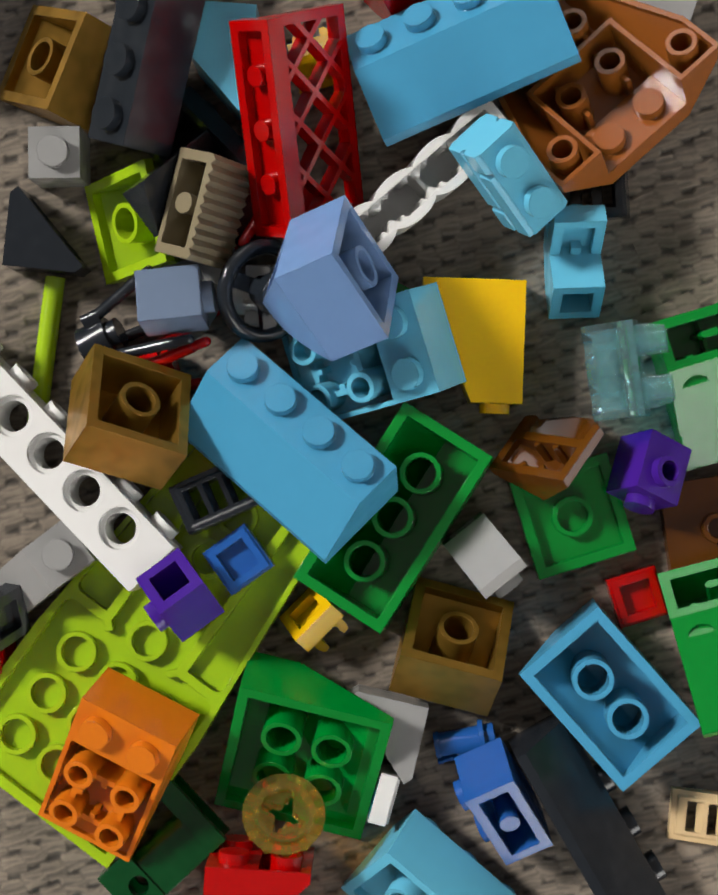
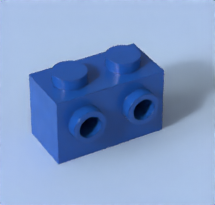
[453,737,553,866]

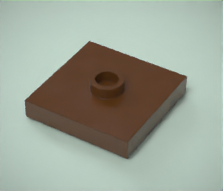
[659,475,718,571]

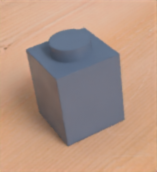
[134,264,217,336]

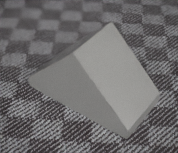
[350,684,429,784]

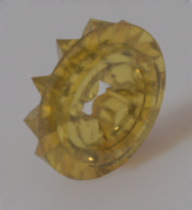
[242,774,325,857]

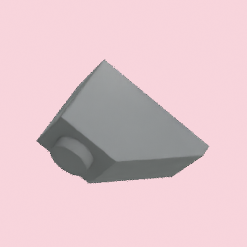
[0,521,98,613]

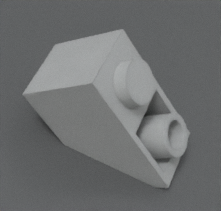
[442,511,527,599]

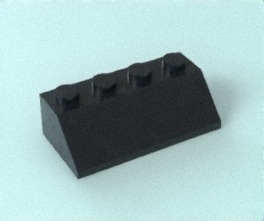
[88,0,205,158]
[508,714,667,895]

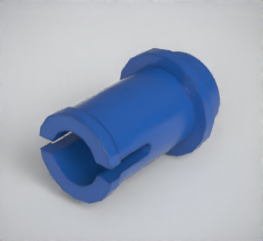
[433,719,496,765]

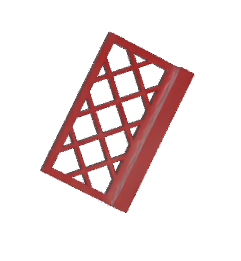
[229,3,364,238]

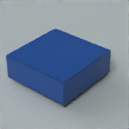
[202,523,275,595]

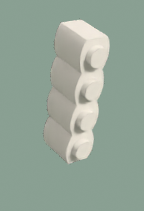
[354,101,506,252]

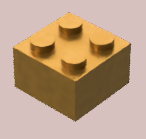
[63,343,191,490]

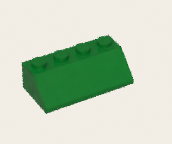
[293,402,494,634]

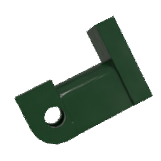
[98,774,230,895]

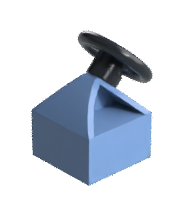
[217,195,399,361]

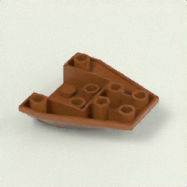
[498,0,718,193]

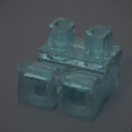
[580,319,676,423]

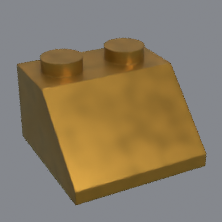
[0,5,112,133]
[389,577,514,716]

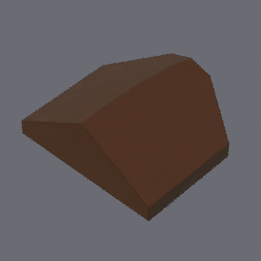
[489,415,604,500]

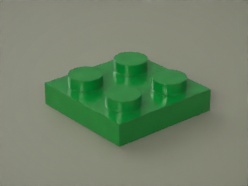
[507,452,637,580]

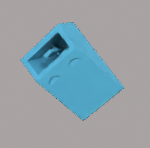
[282,282,467,420]

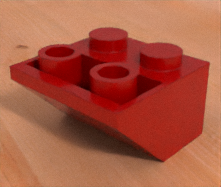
[203,834,315,895]

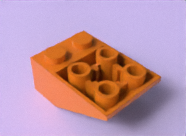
[38,667,200,862]

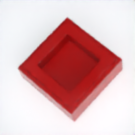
[604,564,668,629]

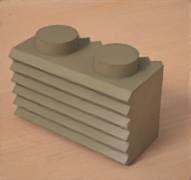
[154,147,250,269]

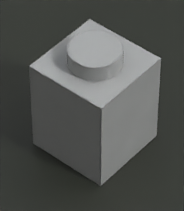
[28,126,91,188]

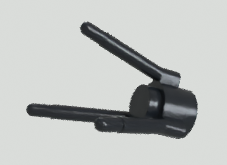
[75,265,194,359]

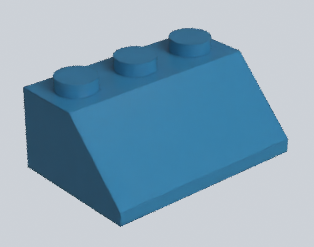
[519,598,700,792]

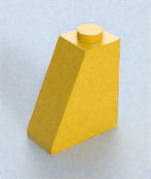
[422,277,527,415]

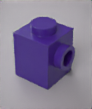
[606,429,692,515]
[136,548,225,643]

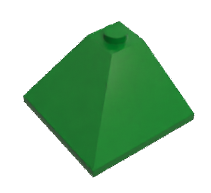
[214,652,394,840]

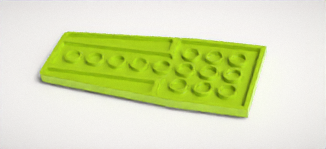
[0,444,310,869]

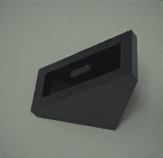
[2,186,91,277]

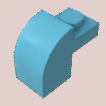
[543,204,607,319]

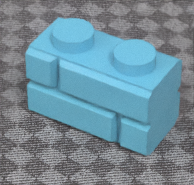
[449,113,568,237]

